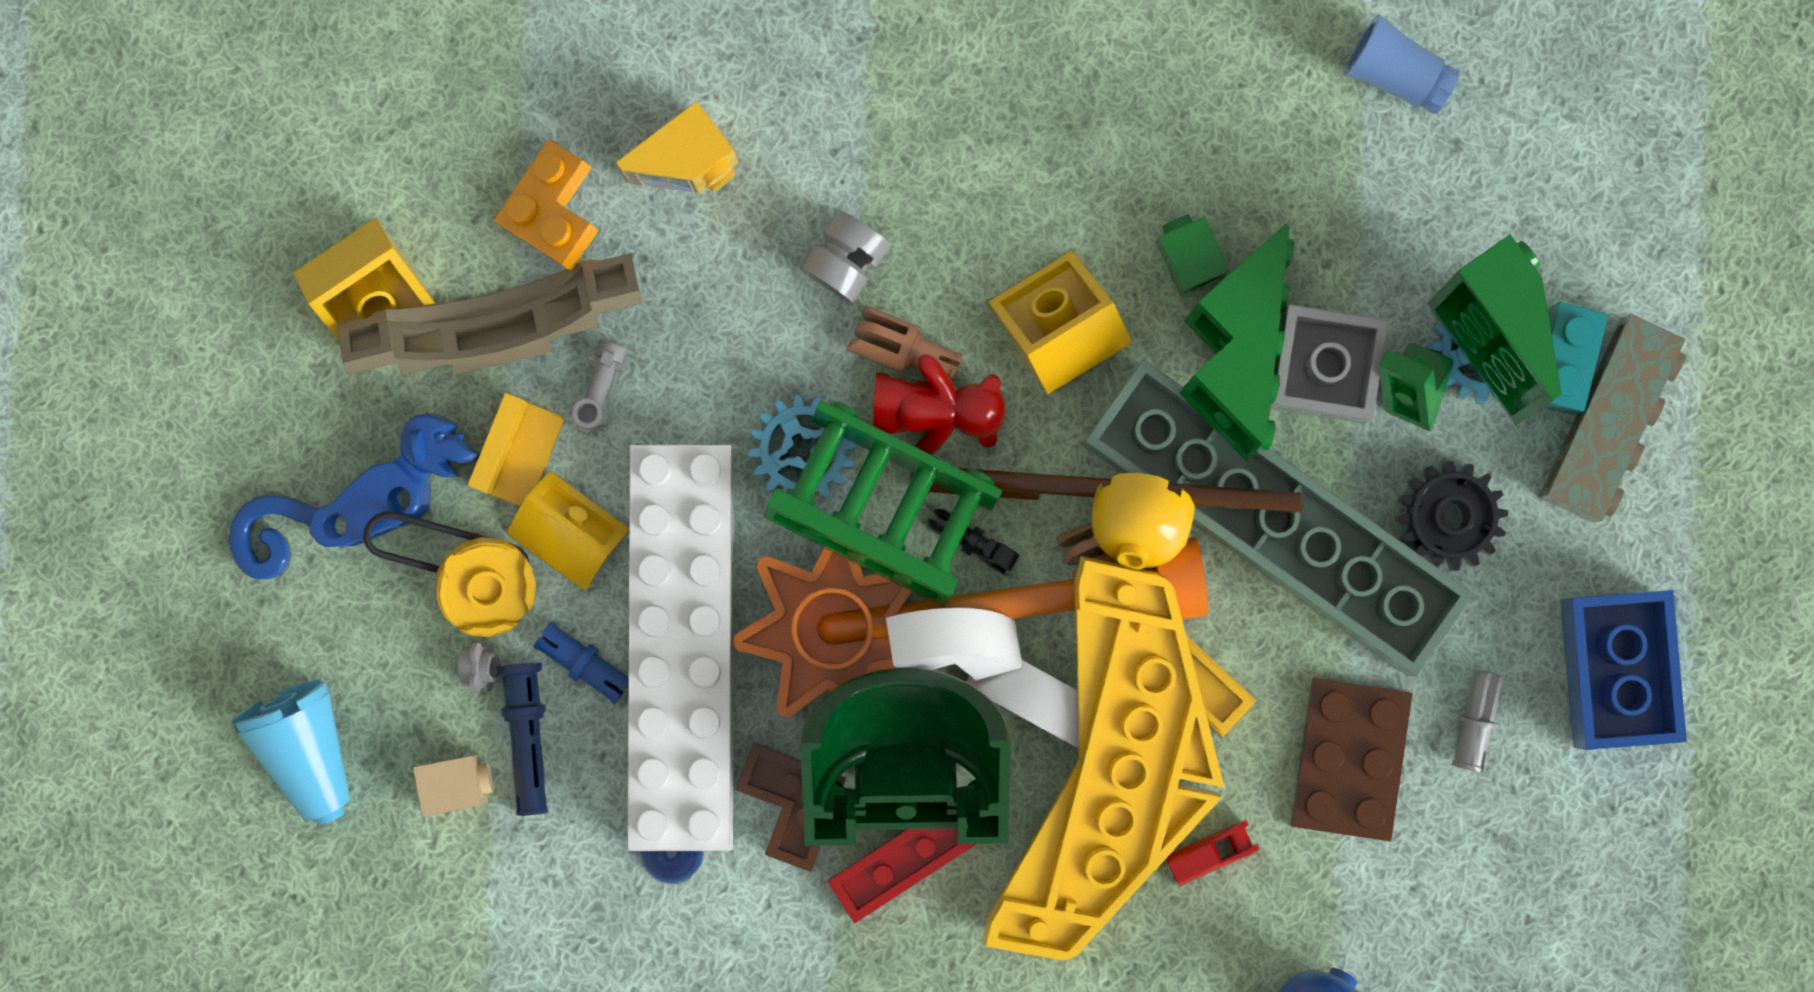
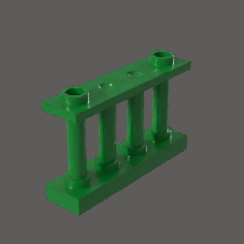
[763,400,1003,607]

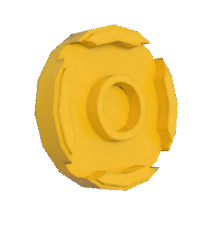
[434,537,536,637]

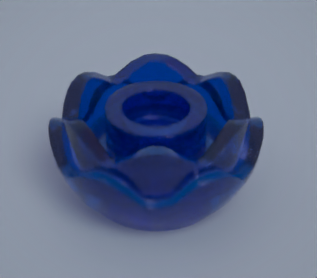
[641,851,704,884]

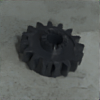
[1395,461,1508,571]

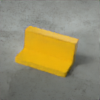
[467,393,564,506]
[507,471,630,590]

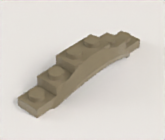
[337,253,642,376]

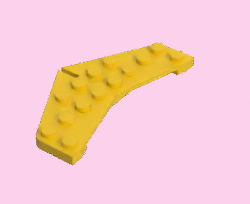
[982,556,1225,960]

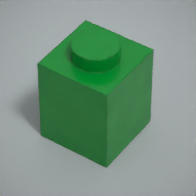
[1156,214,1230,296]

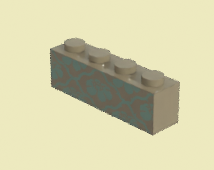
[1539,314,1686,522]

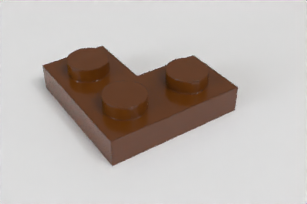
[735,742,847,872]

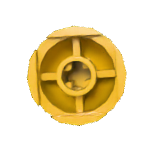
[1091,473,1195,570]

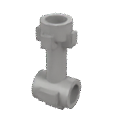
[569,340,629,435]

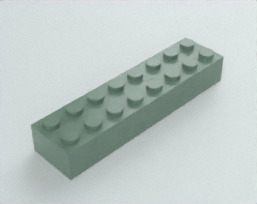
[1082,359,1474,676]

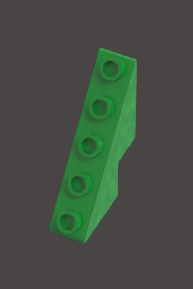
[1179,224,1295,462]

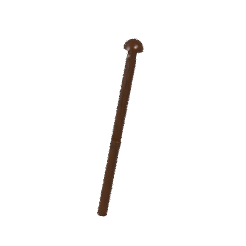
[910,468,1303,513]

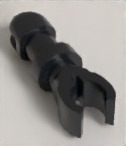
[927,508,1020,576]

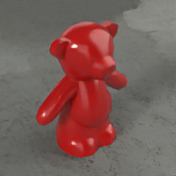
[873,354,1006,455]

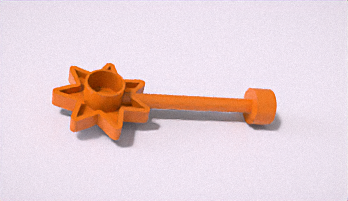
[733,537,1208,717]

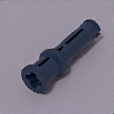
[497,662,548,816]

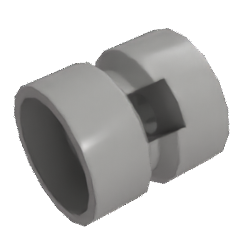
[800,210,891,304]

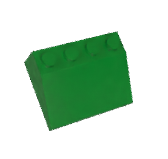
[1427,234,1562,425]

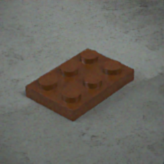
[1290,678,1413,842]

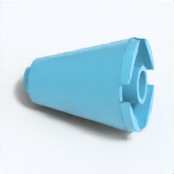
[232,679,350,825]

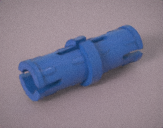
[533,621,629,705]

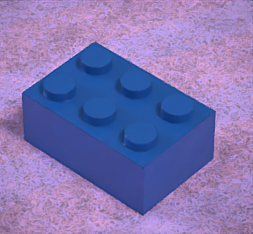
[1560,590,1687,750]

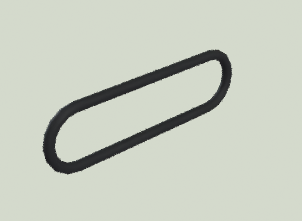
[363,511,530,573]

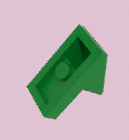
[1378,343,1453,431]

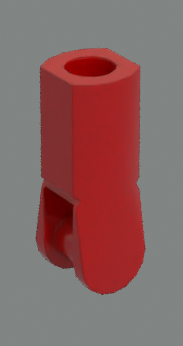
[1166,819,1260,887]

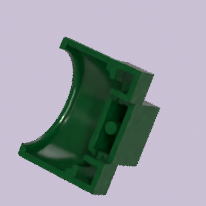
[800,668,1010,846]

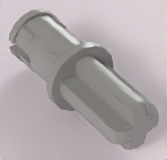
[1452,670,1503,772]

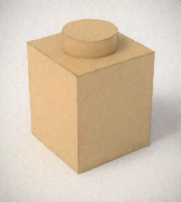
[413,754,494,817]

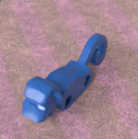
[229,413,480,580]

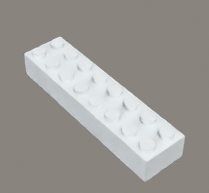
[628,445,734,851]

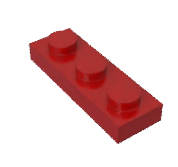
[827,829,977,924]

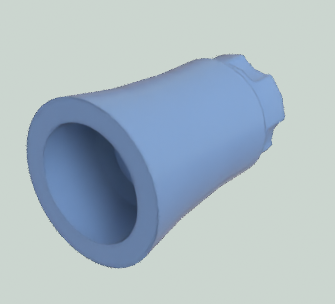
[1343,14,1459,114]

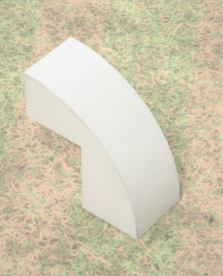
[886,608,1023,680]
[966,660,1078,748]

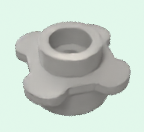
[458,642,500,693]

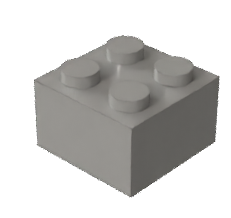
[1270,304,1389,424]

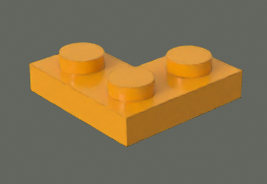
[493,139,599,271]

